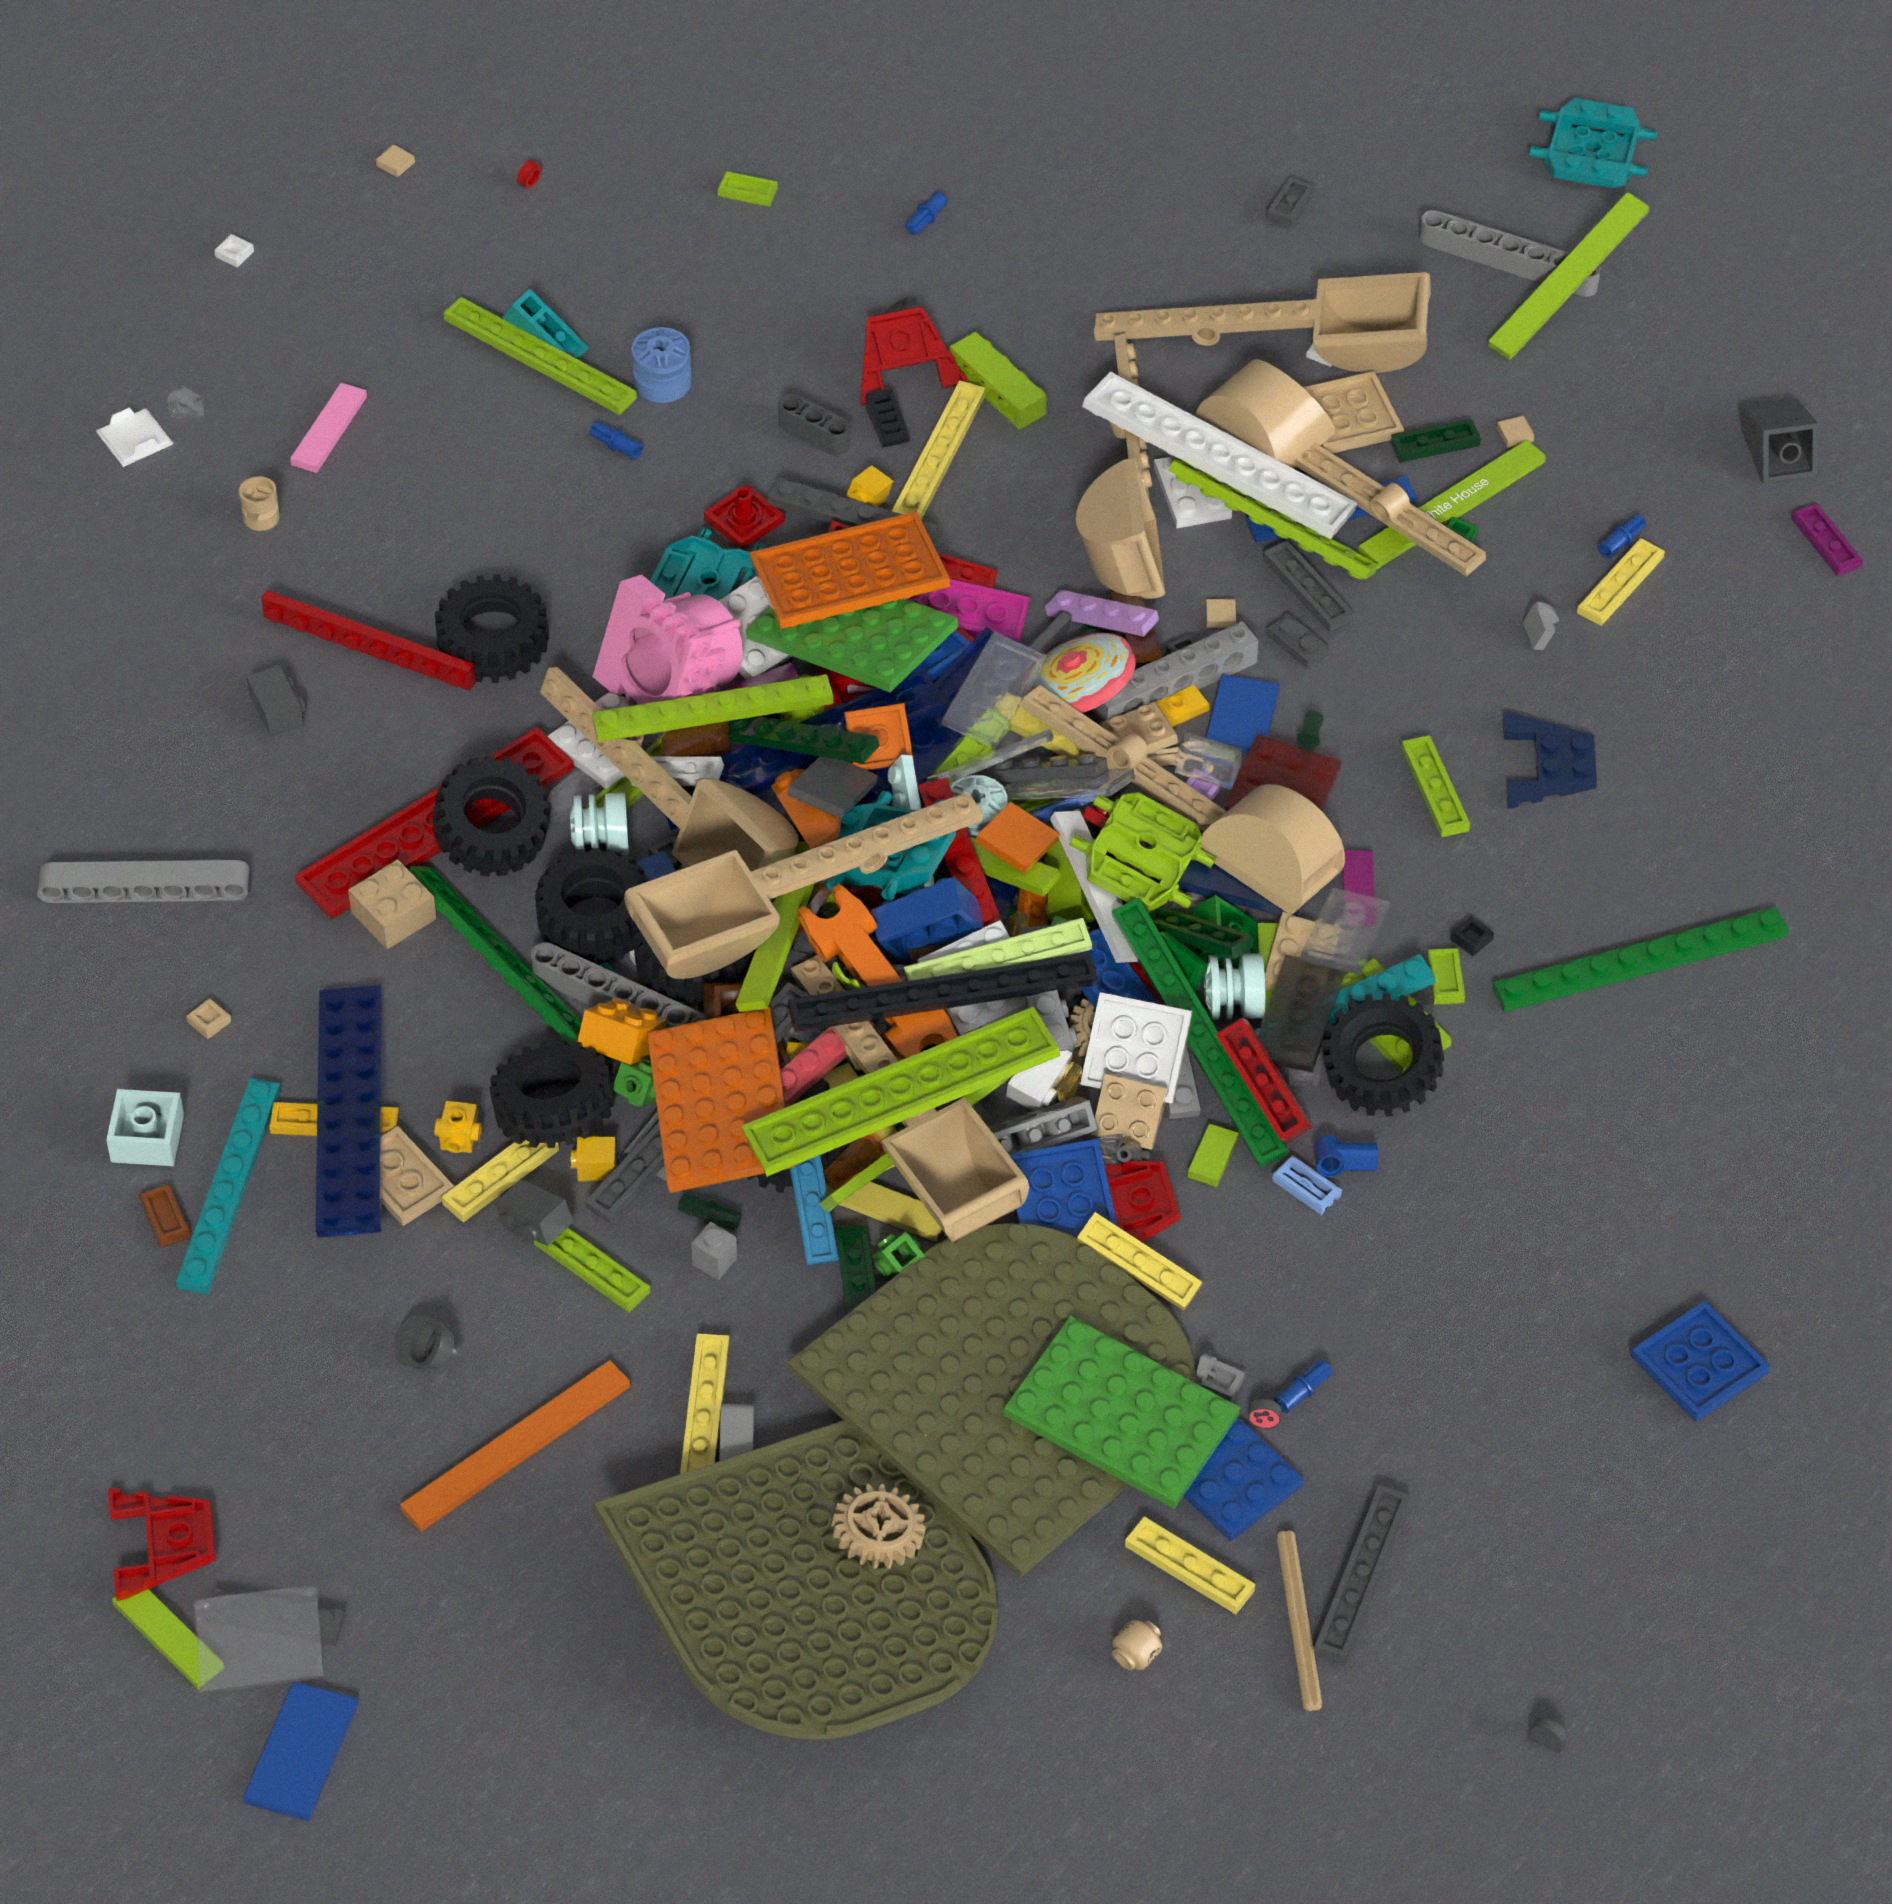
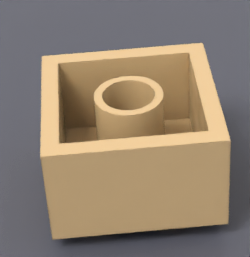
[348,860,437,949]

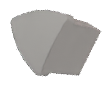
[1523,602,1559,650]
[1195,1354,1245,1403]

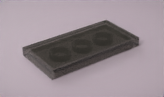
[1258,954,1346,1073]

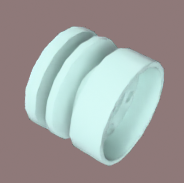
[950,775,1008,839]
[570,792,629,854]
[1204,953,1265,1020]

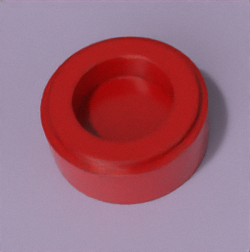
[517,160,541,189]

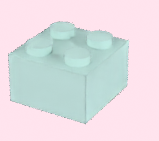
[106,1089,184,1166]

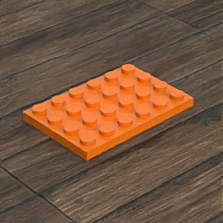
[749,511,950,629]
[647,1007,795,1193]

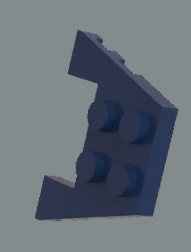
[1503,712,1597,808]

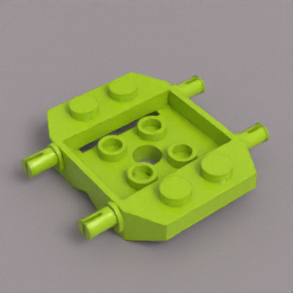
[1069,792,1217,912]

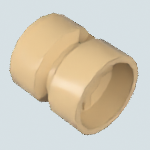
[239,476,280,531]

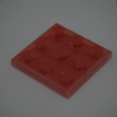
[1225,734,1341,811]

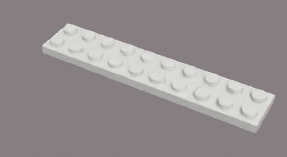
[1082,372,1358,539]

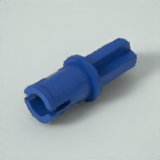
[905,192,948,235]
[589,421,643,460]
[1598,514,1646,559]
[1274,1360,1333,1413]

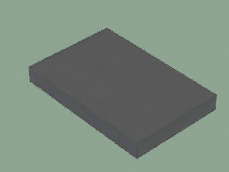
[787,757,878,819]

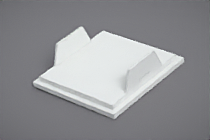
[96,407,173,467]

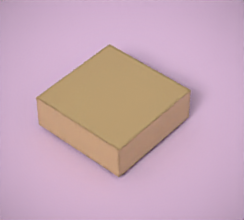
[376,144,415,178]
[1497,416,1534,448]
[1206,599,1236,628]
[186,998,231,1039]

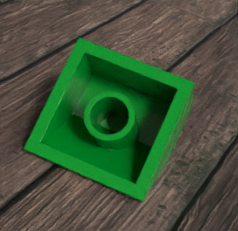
[1188,895,1258,969]

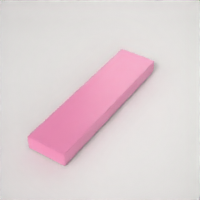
[290,383,367,473]

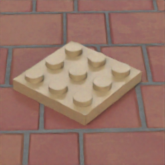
[1303,371,1404,454]

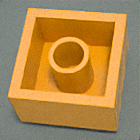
[577,998,667,1065]

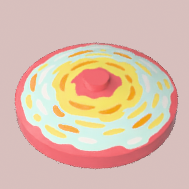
[1021,633,1136,713]

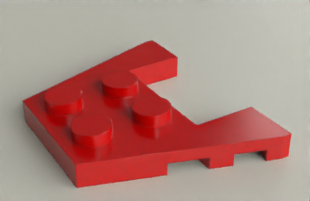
[860,307,967,406]
[1103,1161,1181,1242]
[108,1488,216,1601]

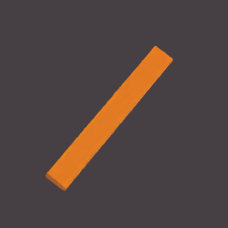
[400,1360,631,1532]

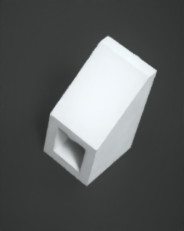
[1006,1050,1074,1111]

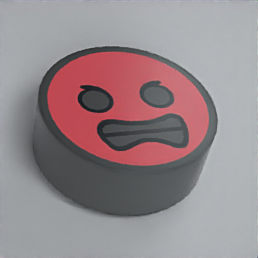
[1248,1399,1282,1429]

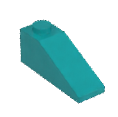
[502,289,589,359]

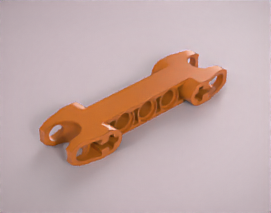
[797,883,958,1061]

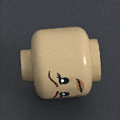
[1112,1620,1162,1671]

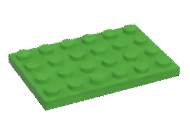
[746,599,958,692]
[1003,1316,1241,1509]

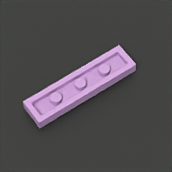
[1045,590,1159,637]

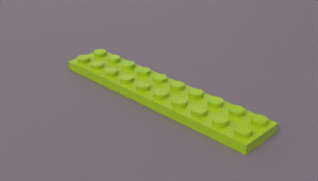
[741,1006,1061,1177]

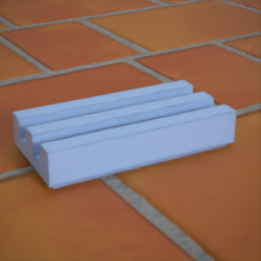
[1272,1155,1342,1215]

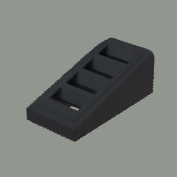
[866,388,910,448]

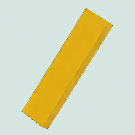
[269,1102,400,1139]

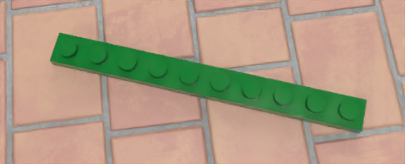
[409,866,613,1065]
[1112,898,1288,1169]
[1492,907,1789,1012]

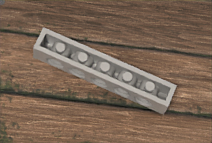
[1092,621,1259,723]
[988,1096,1098,1154]

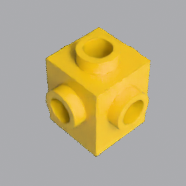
[434,1101,482,1153]

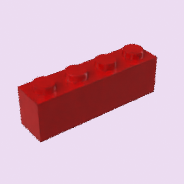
[1216,1018,1313,1144]

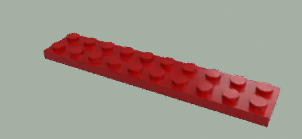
[295,727,574,920]

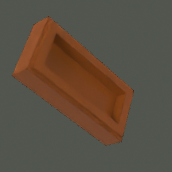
[139,1184,191,1249]

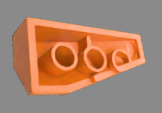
[771,769,842,849]

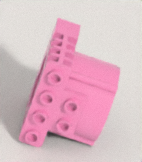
[592,574,743,734]

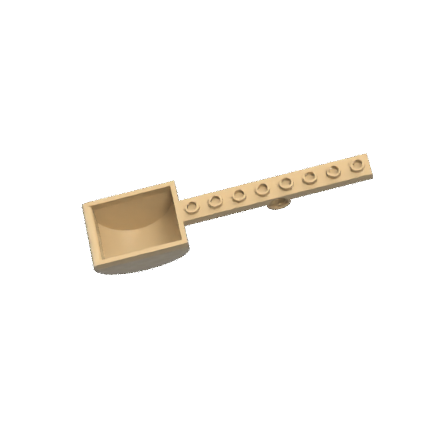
[1094,272,1431,373]
[1076,333,1165,599]
[1195,359,1486,577]
[540,667,799,903]
[1020,685,1345,914]
[624,792,983,979]
[791,955,1029,1243]

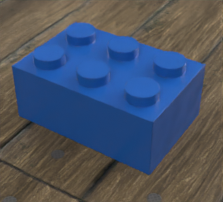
[870,877,985,964]

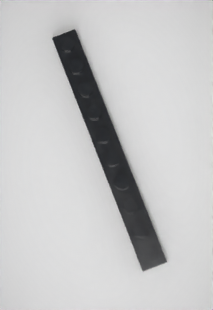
[787,953,1098,1032]

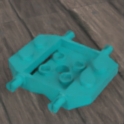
[1529,98,1658,188]
[650,528,766,601]
[826,791,956,901]

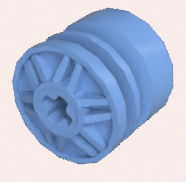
[631,327,692,403]

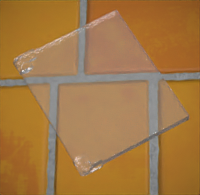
[194,1584,324,1694]

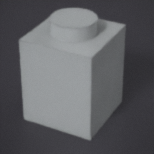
[691,1222,737,1280]

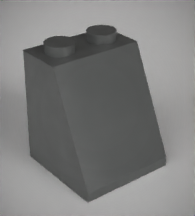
[1742,398,1818,483]

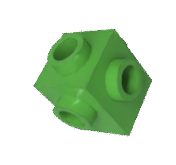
[612,1059,656,1107]
[872,1232,926,1279]

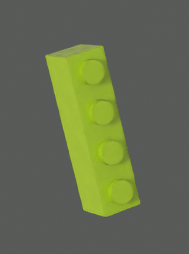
[949,332,1047,430]
[1044,809,1095,923]

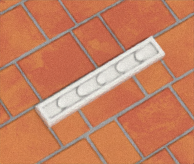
[1050,811,1138,963]

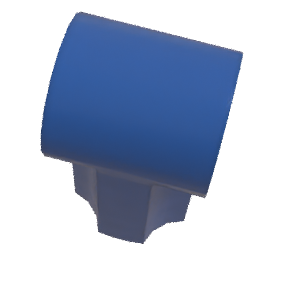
[1313,1135,1378,1177]

